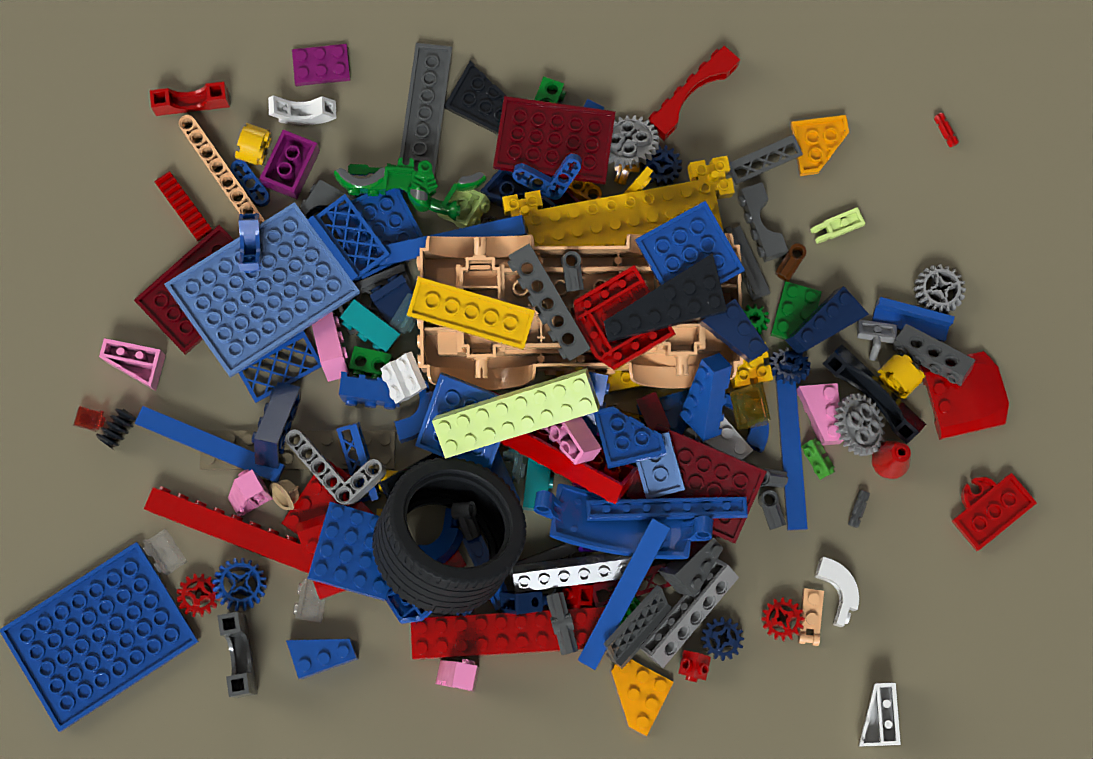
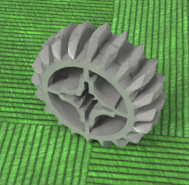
[913,264,966,314]

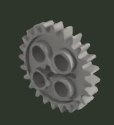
[608,115,659,169]
[834,393,885,456]

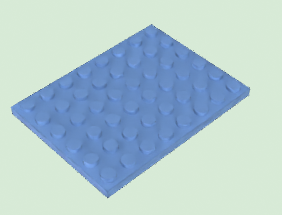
[165,202,360,378]

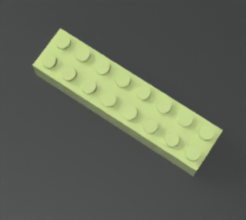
[432,368,600,459]

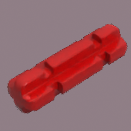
[934,113,959,147]

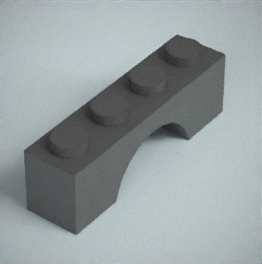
[738,182,788,263]

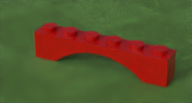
[648,46,740,141]

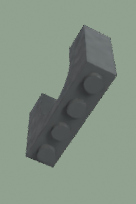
[300,180,355,219]
[217,612,258,698]

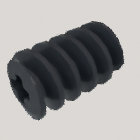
[96,408,137,451]

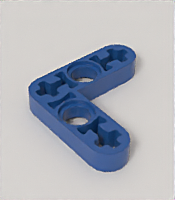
[512,154,582,200]

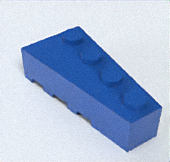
[680,353,732,441]

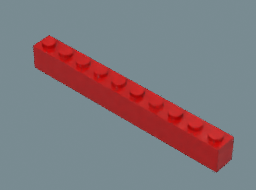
[144,486,309,573]

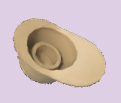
[269,479,299,510]

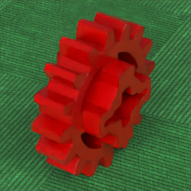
[177,573,220,617]
[761,597,805,642]

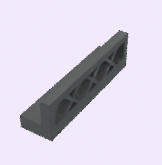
[727,134,803,185]
[724,226,771,301]

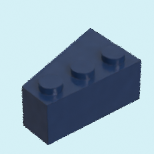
[699,299,769,363]

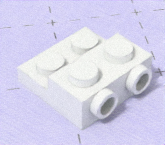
[380,351,427,404]

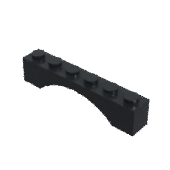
[822,344,926,444]

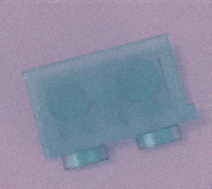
[389,293,416,335]
[503,449,526,483]

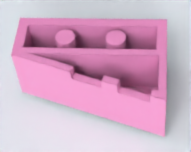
[312,311,350,382]
[99,338,166,391]
[796,383,844,445]
[228,470,273,517]
[435,659,479,692]

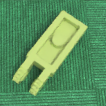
[810,207,866,244]

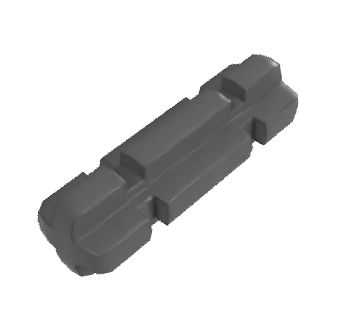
[848,490,870,528]

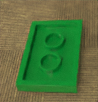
[770,281,822,340]

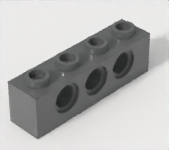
[893,324,975,386]

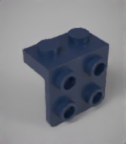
[370,274,413,328]

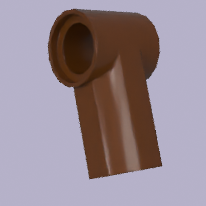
[775,244,806,282]

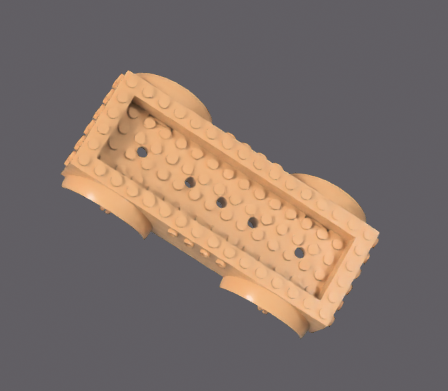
[417,233,744,391]

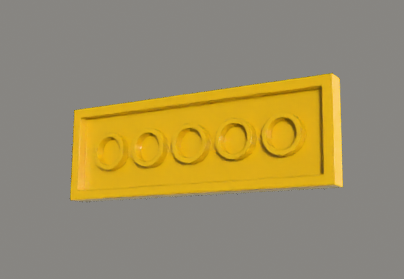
[407,277,535,350]

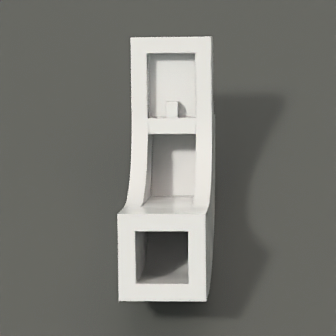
[268,95,336,125]
[814,557,859,627]

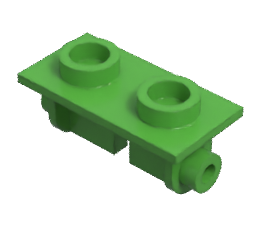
[801,438,835,480]

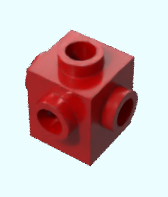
[562,584,593,609]
[678,650,711,683]

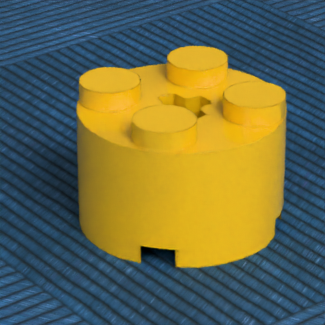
[235,123,272,166]
[878,354,925,399]

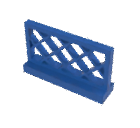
[307,194,390,283]
[238,330,322,403]

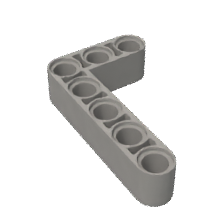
[285,429,387,507]

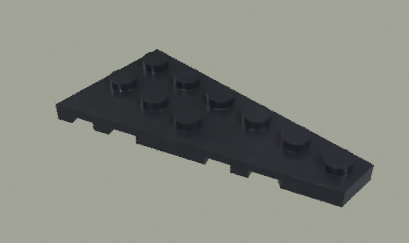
[444,60,506,135]
[603,253,727,342]

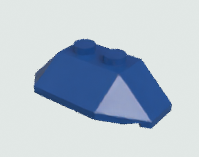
[386,587,432,624]

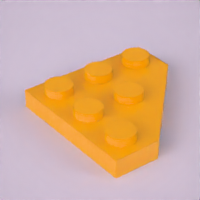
[790,115,849,176]
[611,659,674,736]

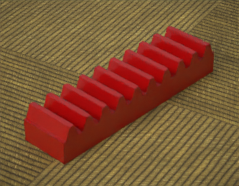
[154,171,213,241]

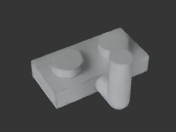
[857,320,897,361]

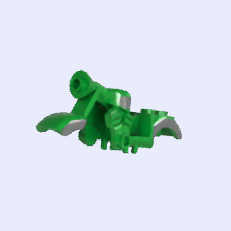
[334,157,486,221]

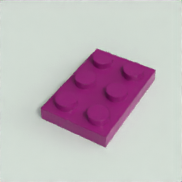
[292,44,351,86]

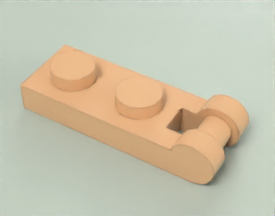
[798,588,824,646]

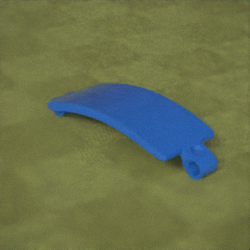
[534,484,714,559]

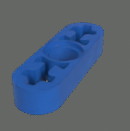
[231,160,270,207]

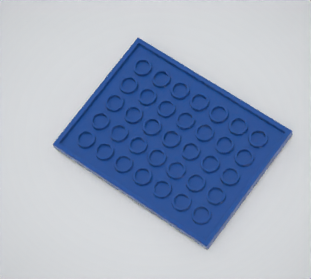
[0,542,199,732]

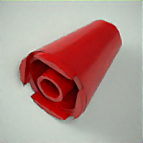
[872,441,911,479]

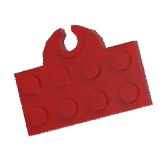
[281,458,351,535]
[952,473,1037,551]

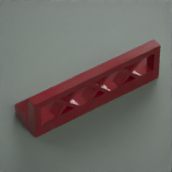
[590,563,671,608]

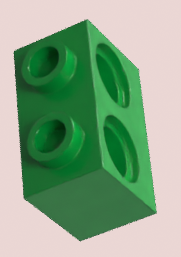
[534,76,566,104]
[349,346,393,379]

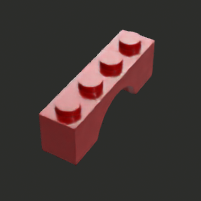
[150,81,230,116]

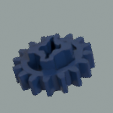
[642,145,682,186]
[769,348,811,385]
[700,617,744,661]

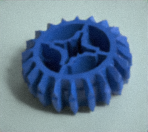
[212,558,267,611]

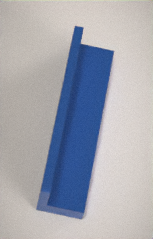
[872,297,955,342]

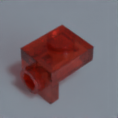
[73,406,106,432]

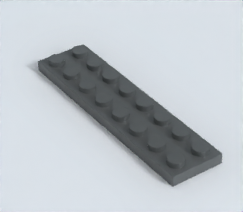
[399,43,453,177]

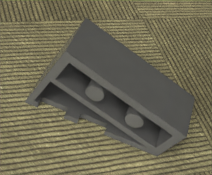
[658,537,723,597]

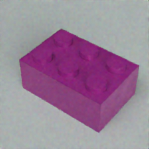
[259,130,320,200]

